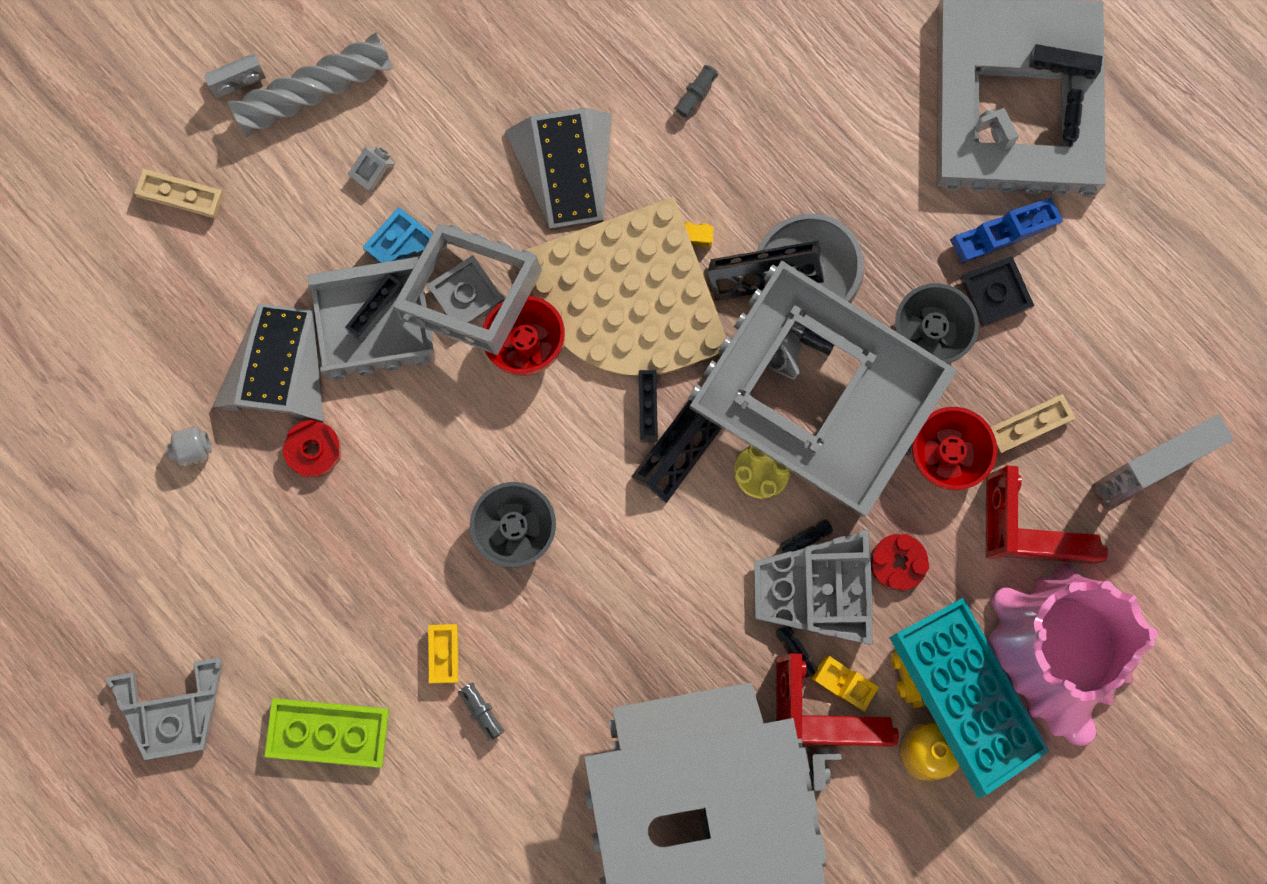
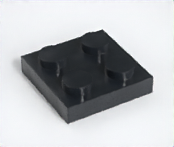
[960,256,1035,327]

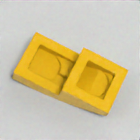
[811,655,879,712]

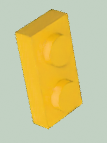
[428,624,459,684]

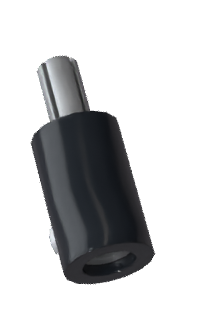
[790,323,834,356]

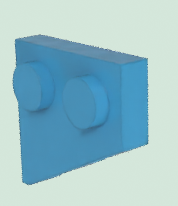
[362,207,433,263]

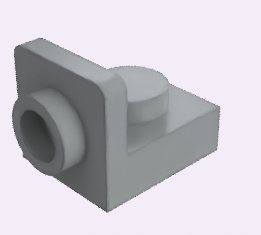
[974,108,1019,150]
[348,146,396,191]
[808,748,842,791]

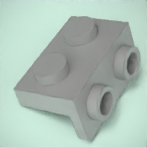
[204,54,266,99]

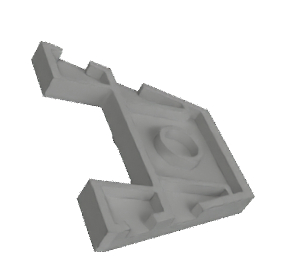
[106,657,223,760]

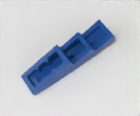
[950,198,1063,264]

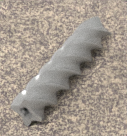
[227,32,393,138]

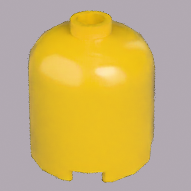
[899,722,960,781]

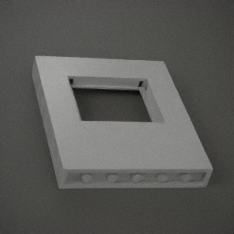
[936,0,1106,197]
[688,261,958,517]

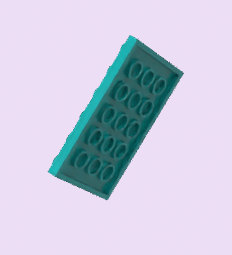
[889,598,1050,799]

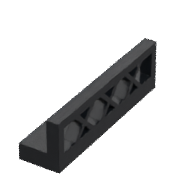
[708,240,824,301]
[631,400,722,503]

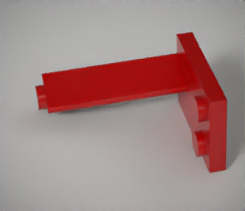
[986,465,1108,564]
[776,654,899,747]

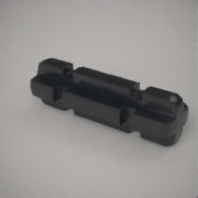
[1062,88,1084,142]
[780,519,833,553]
[776,626,818,678]

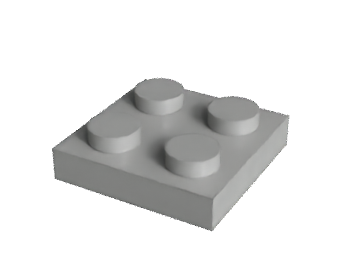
[427,255,504,323]

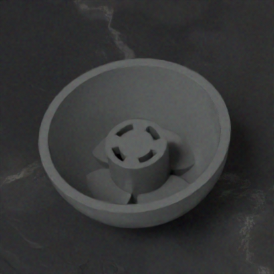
[895,283,979,364]
[470,482,556,567]

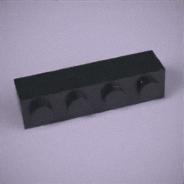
[1029,44,1103,79]
[345,273,403,342]
[638,370,658,443]

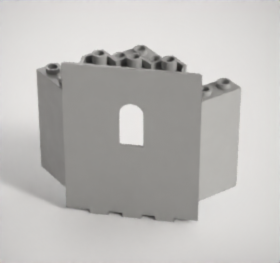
[584,682,827,884]

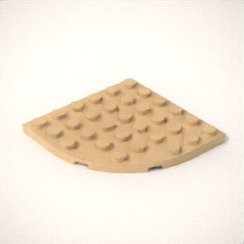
[521,196,726,376]

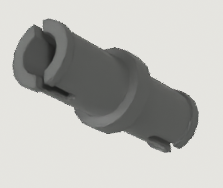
[674,65,719,119]
[458,682,505,742]

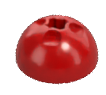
[482,296,565,376]
[912,407,997,490]

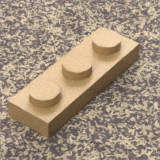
[134,168,224,219]
[991,394,1076,455]

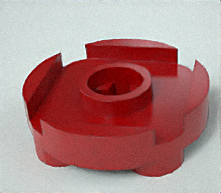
[282,420,341,478]
[871,534,929,591]

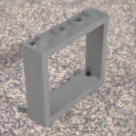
[392,223,542,355]
[1094,414,1234,508]

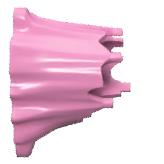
[988,563,1157,746]

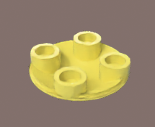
[734,446,790,499]

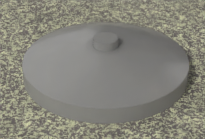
[753,213,865,323]

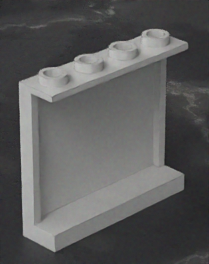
[307,257,436,380]

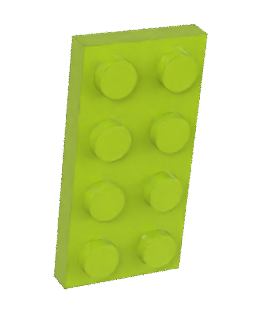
[265,698,390,768]

